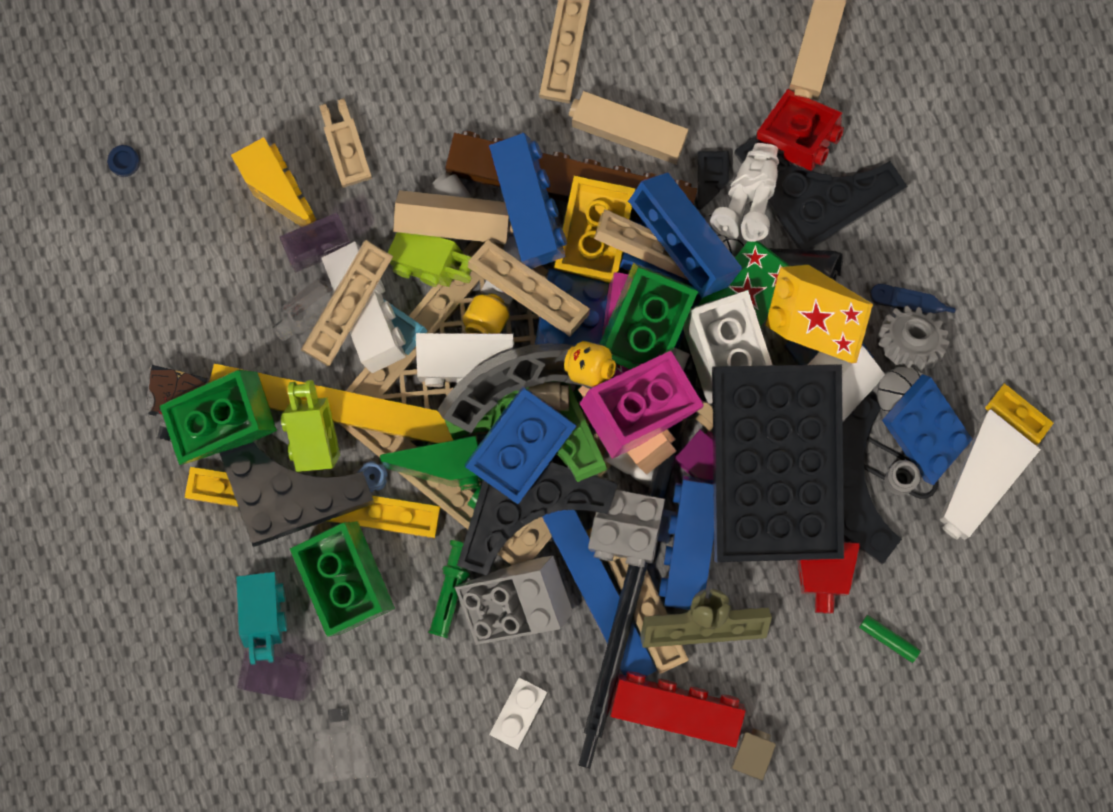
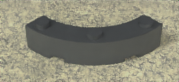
[438,343,619,433]

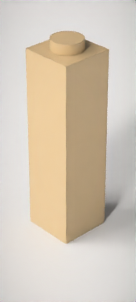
[789,0,846,100]
[569,91,688,165]
[393,190,514,244]

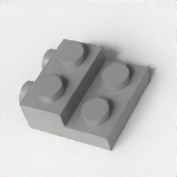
[588,490,665,567]

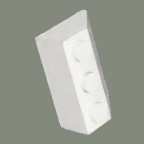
[683,290,772,404]
[416,333,514,387]
[808,346,885,421]

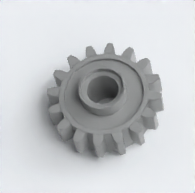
[878,306,949,371]

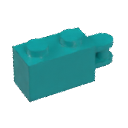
[236,572,287,665]

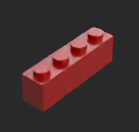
[610,671,746,748]

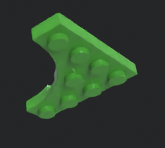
[444,381,607,482]

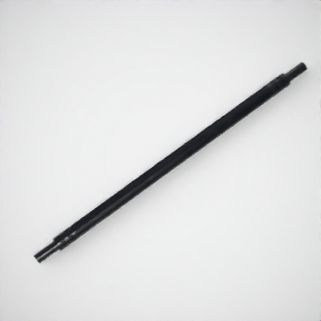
[578,349,698,769]

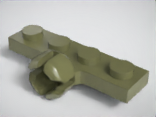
[640,589,772,648]

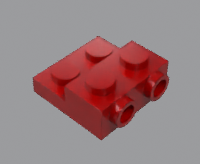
[757,89,844,171]

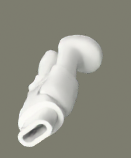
[710,143,779,241]

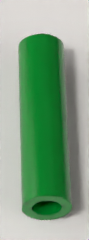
[859,614,921,663]

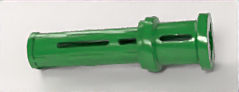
[428,540,470,638]

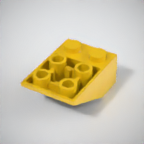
[231,137,317,233]

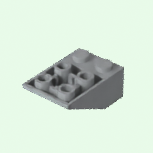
[455,555,573,645]

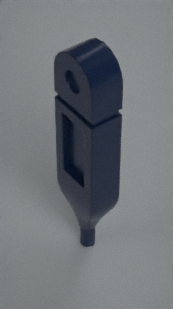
[870,284,955,315]

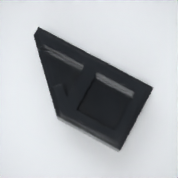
[698,151,729,209]

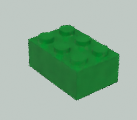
[599,263,698,370]
[290,521,395,637]

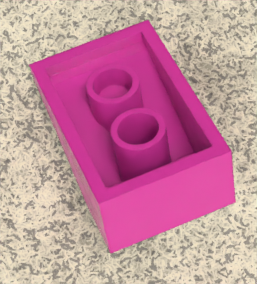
[580,351,704,459]

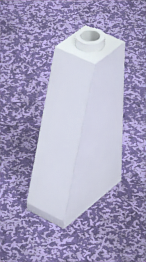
[940,409,1040,540]

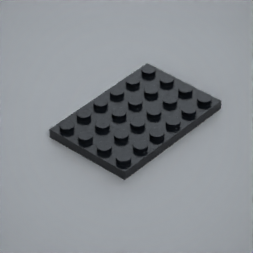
[712,364,844,562]

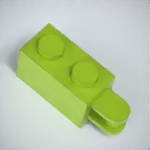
[388,232,472,287]
[281,380,341,472]

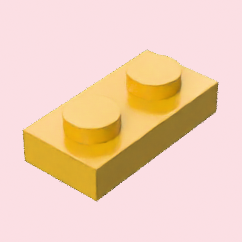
[985,383,1054,446]

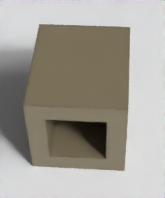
[731,728,776,780]

